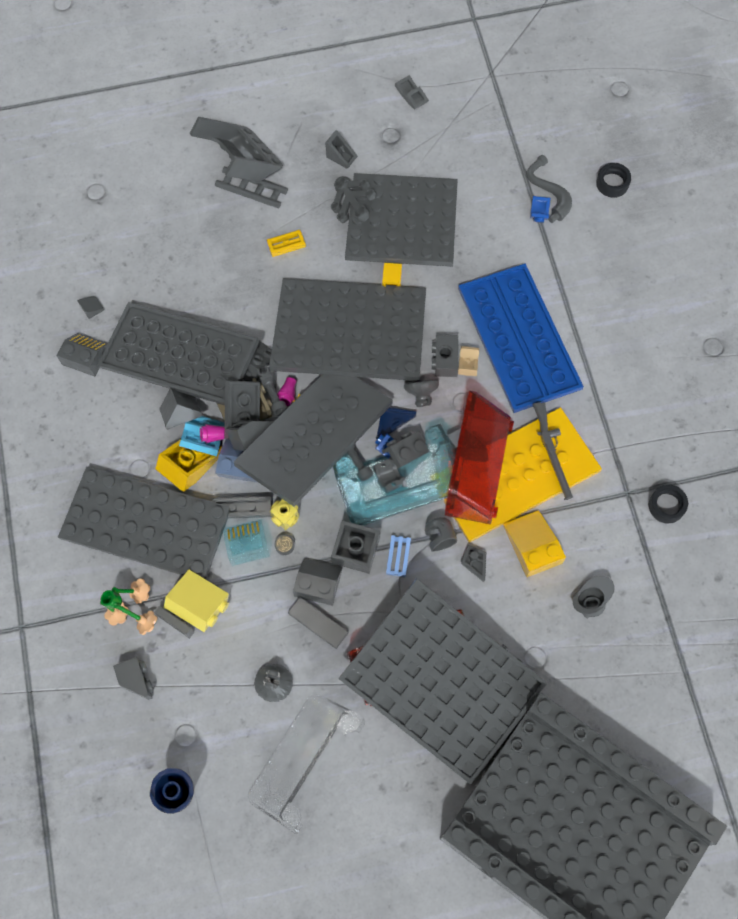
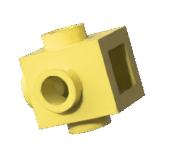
[270,499,299,531]

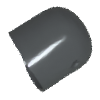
[425,517,458,552]

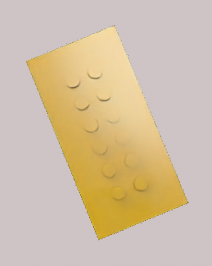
[430,407,602,543]

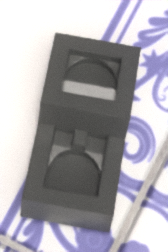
[395,75,429,110]

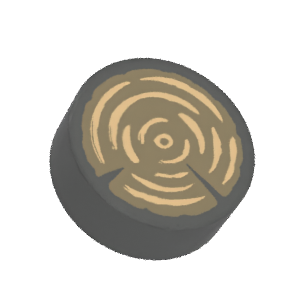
[274,535,295,555]

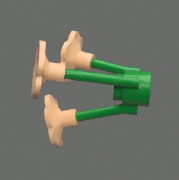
[100,579,157,635]

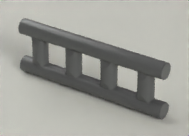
[215,166,288,209]

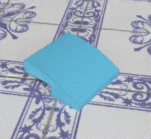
[179,416,225,456]

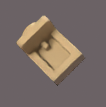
[458,346,479,376]

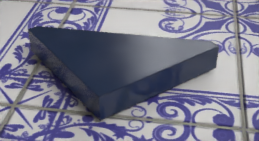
[376,407,417,440]

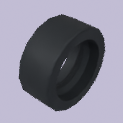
[596,163,631,198]
[648,484,689,524]

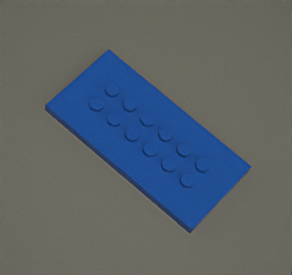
[458,263,584,413]

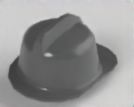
[572,576,615,619]

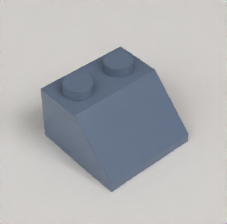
[215,439,257,483]

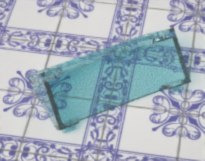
[333,424,462,525]

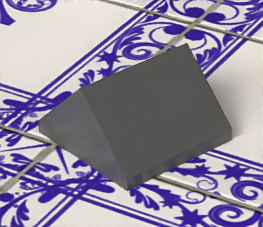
[159,388,203,430]

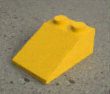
[155,439,222,492]
[503,510,566,578]

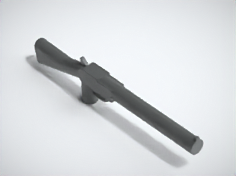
[532,403,573,500]

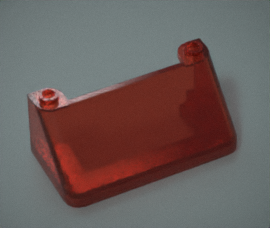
[445,390,514,525]

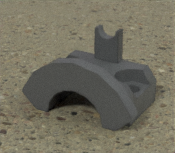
[373,457,407,493]

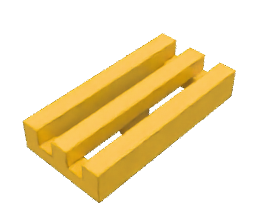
[267,230,306,257]

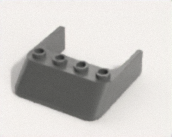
[190,117,283,182]

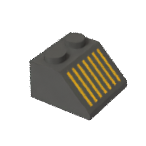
[56,333,108,377]

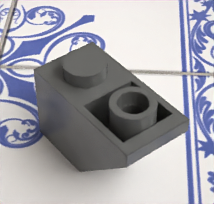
[113,657,154,700]

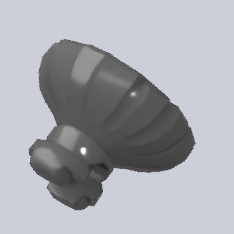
[404,380,439,407]
[254,664,293,702]

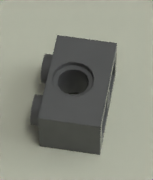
[432,335,458,377]

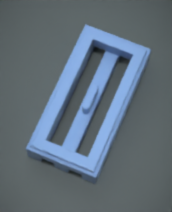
[386,535,411,577]

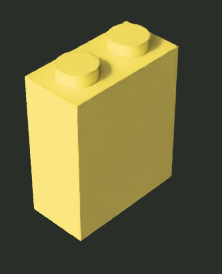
[164,570,229,632]

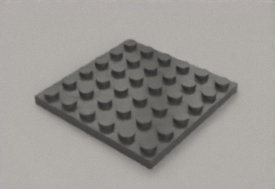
[345,173,458,267]

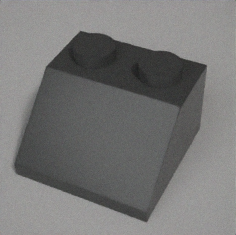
[293,558,343,606]

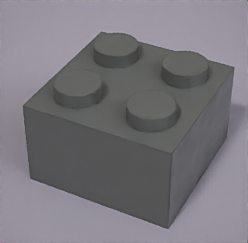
[331,520,380,574]

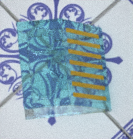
[224,520,270,566]

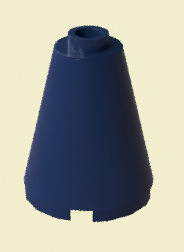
[150,768,194,814]

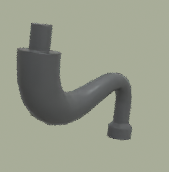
[527,155,572,223]

